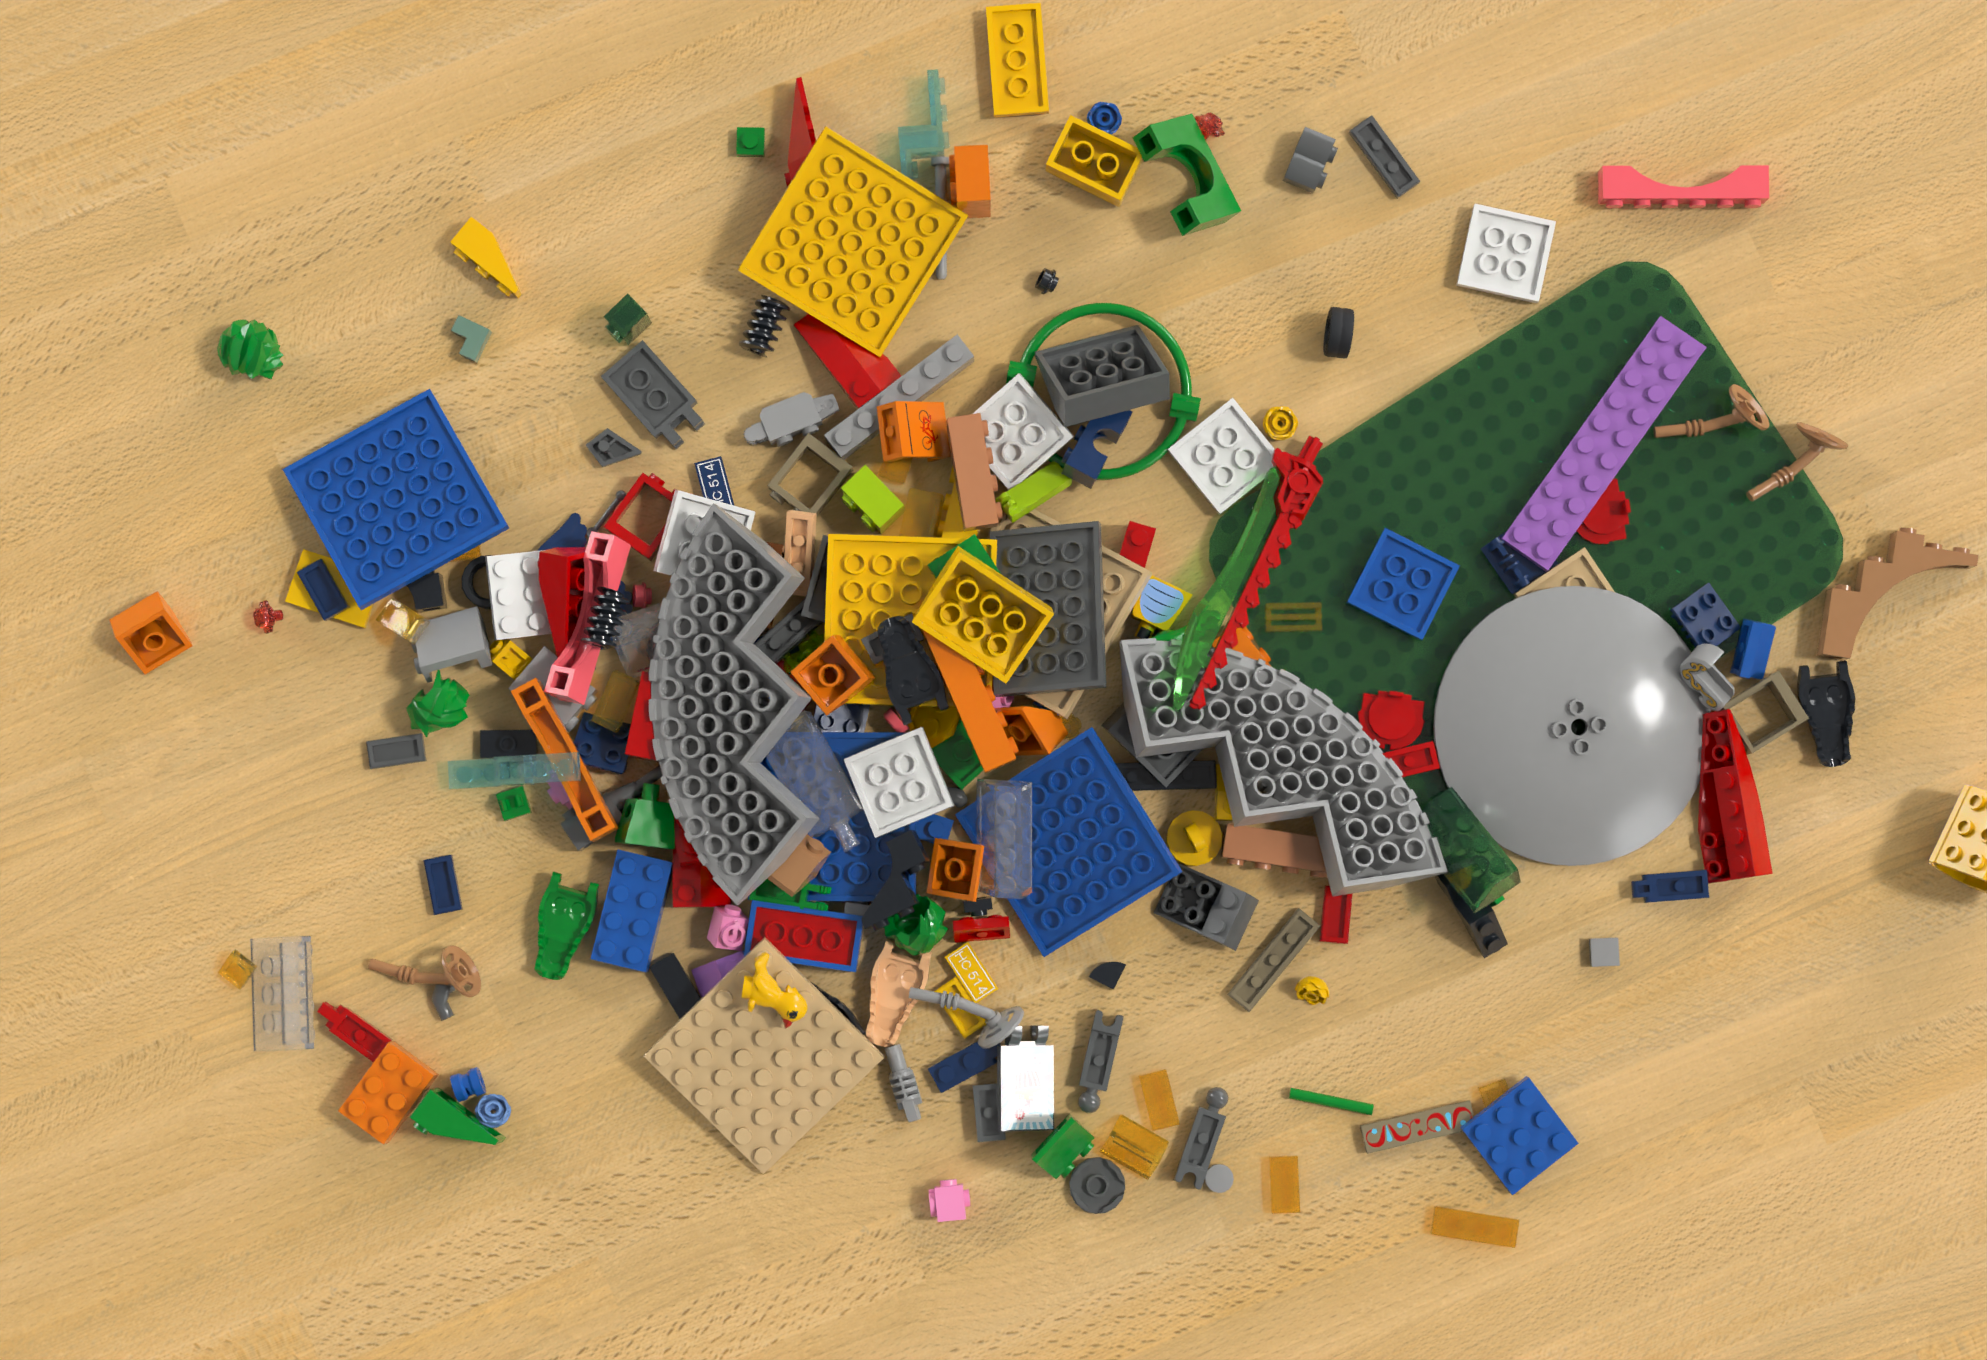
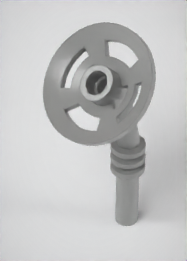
[909,987,1024,1049]

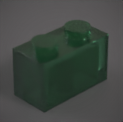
[603,294,652,346]

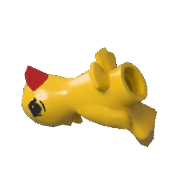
[741,952,807,1029]

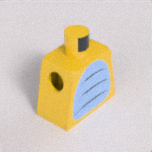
[1131,575,1193,639]

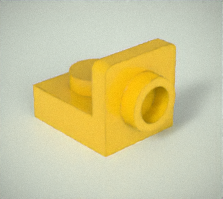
[489,639,533,680]

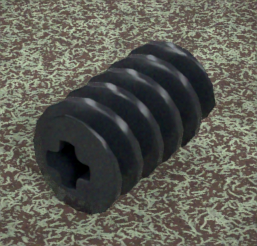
[739,295,791,358]
[581,586,630,649]

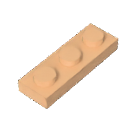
[784,510,817,596]

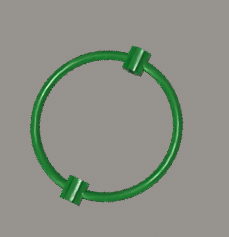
[1006,303,1201,480]

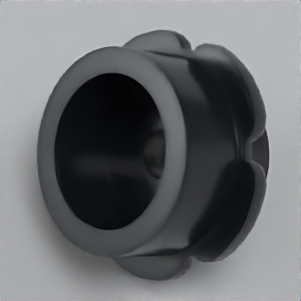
[1035,268,1059,295]

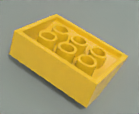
[912,546,1054,684]

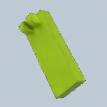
[995,462,1072,523]

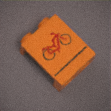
[877,401,951,462]

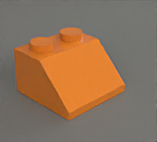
[109,591,193,674]
[791,635,875,716]
[994,706,1069,756]
[926,838,984,902]

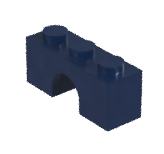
[1061,410,1133,489]

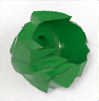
[217,319,284,379]
[406,670,470,737]
[884,894,948,956]

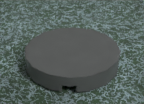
[1069,1157,1125,1214]

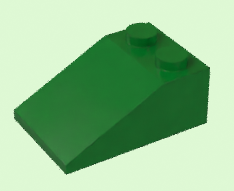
[410,1088,506,1145]
[1031,1113,1095,1179]

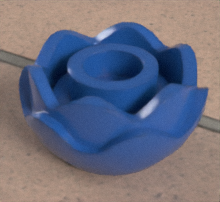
[1087,102,1122,135]

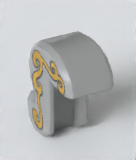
[1680,644,1735,711]

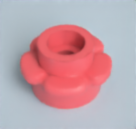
[632,582,652,610]

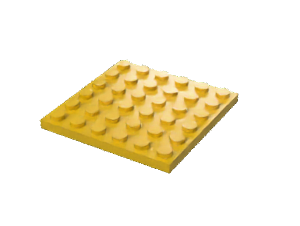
[738,126,968,357]
[824,534,997,708]

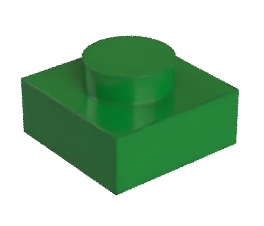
[736,127,765,157]

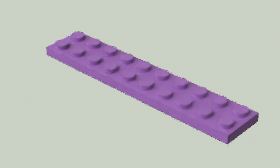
[1501,316,1706,572]

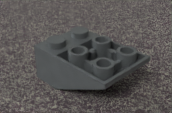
[1154,862,1259,951]

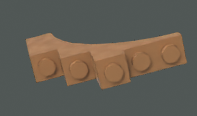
[1817,527,1979,660]

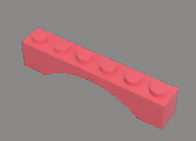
[1598,165,1769,208]
[544,531,631,705]

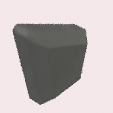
[586,428,642,467]

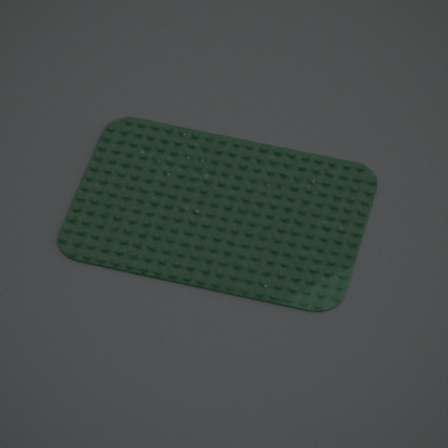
[1209,261,1843,837]

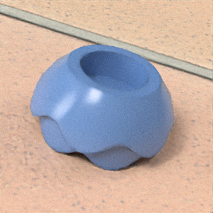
[475,1094,511,1128]

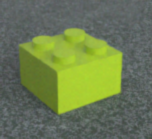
[841,465,905,534]

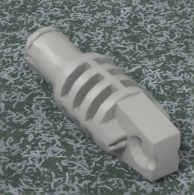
[884,1044,923,1122]

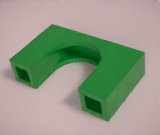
[1133,113,1241,236]

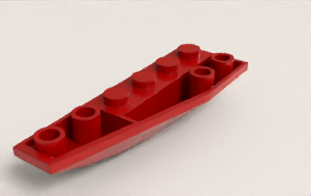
[1698,709,1773,884]

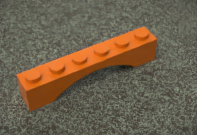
[511,678,619,842]

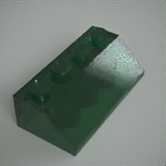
[1422,786,1521,914]

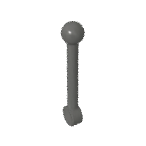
[586,490,626,537]

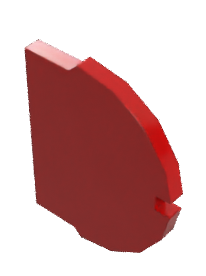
[1576,479,1631,545]
[1358,691,1425,750]

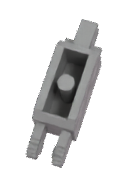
[744,392,840,447]

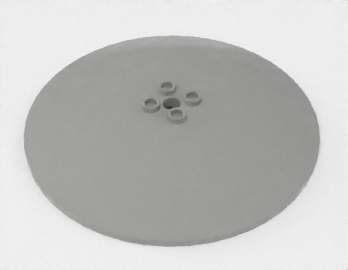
[1434,586,1711,866]

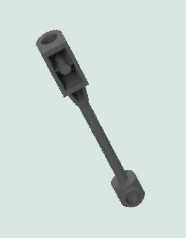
[561,765,662,851]

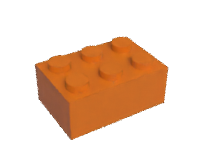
[949,145,991,218]
[338,1041,439,1145]

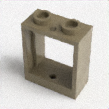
[767,433,854,516]
[1721,671,1809,755]

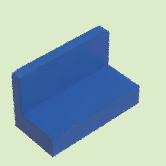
[1730,618,1776,679]

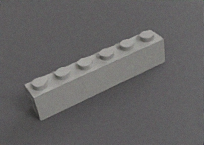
[824,334,974,460]

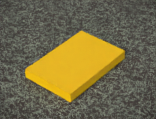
[285,549,374,628]

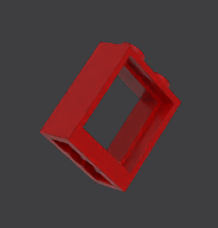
[603,472,676,562]

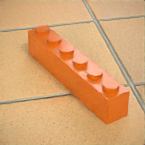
[921,629,1019,773]

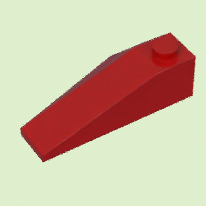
[784,77,816,188]
[794,314,901,410]
[538,547,586,658]
[673,844,732,908]

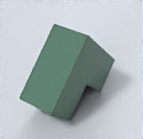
[451,315,492,363]

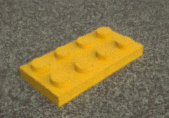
[986,3,1049,118]

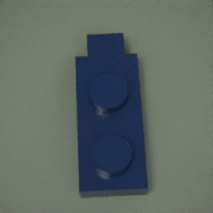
[1631,870,1709,903]
[928,1041,1002,1093]

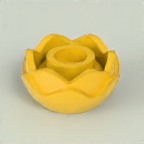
[1263,406,1298,440]
[1294,976,1330,1005]

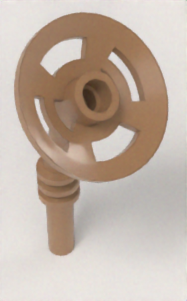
[1653,384,1769,438]
[1746,422,1849,501]
[368,945,481,997]

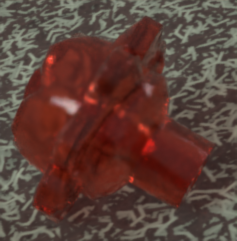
[1195,112,1225,140]
[253,600,283,634]

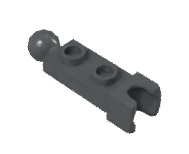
[1078,1009,1124,1113]
[1173,1087,1229,1190]

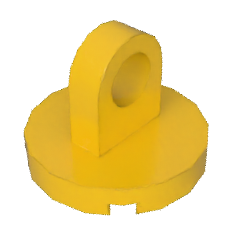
[1166,810,1222,866]

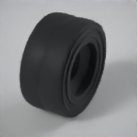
[1323,307,1354,359]

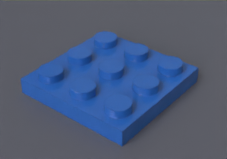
[1346,528,1460,641]
[1460,1076,1579,1195]

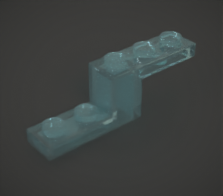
[898,69,949,180]
[448,752,581,789]

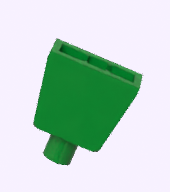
[615,783,675,849]

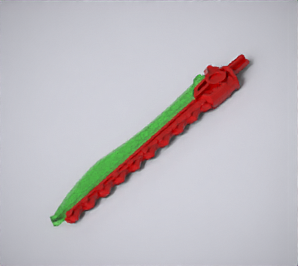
[1172,435,1323,711]

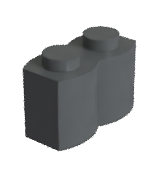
[1283,127,1338,193]

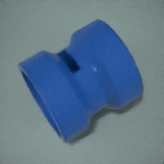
[450,1067,486,1102]

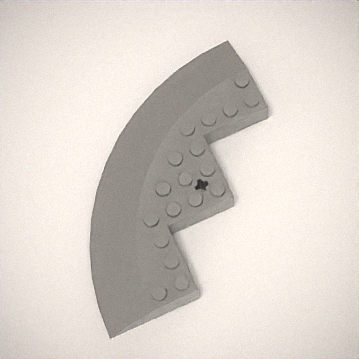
[649,503,820,905]
[1119,638,1448,896]

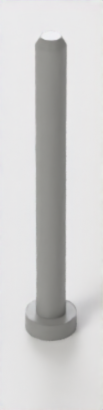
[931,157,949,280]

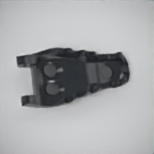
[878,616,949,725]
[1797,660,1856,767]

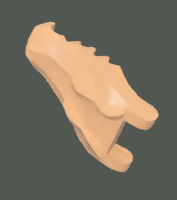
[866,938,932,1047]

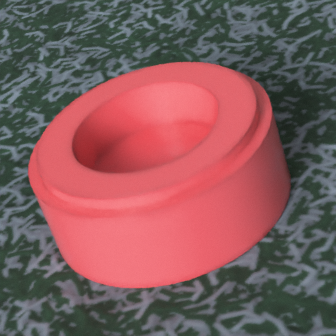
[883,708,909,733]

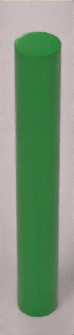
[1289,1088,1374,1115]

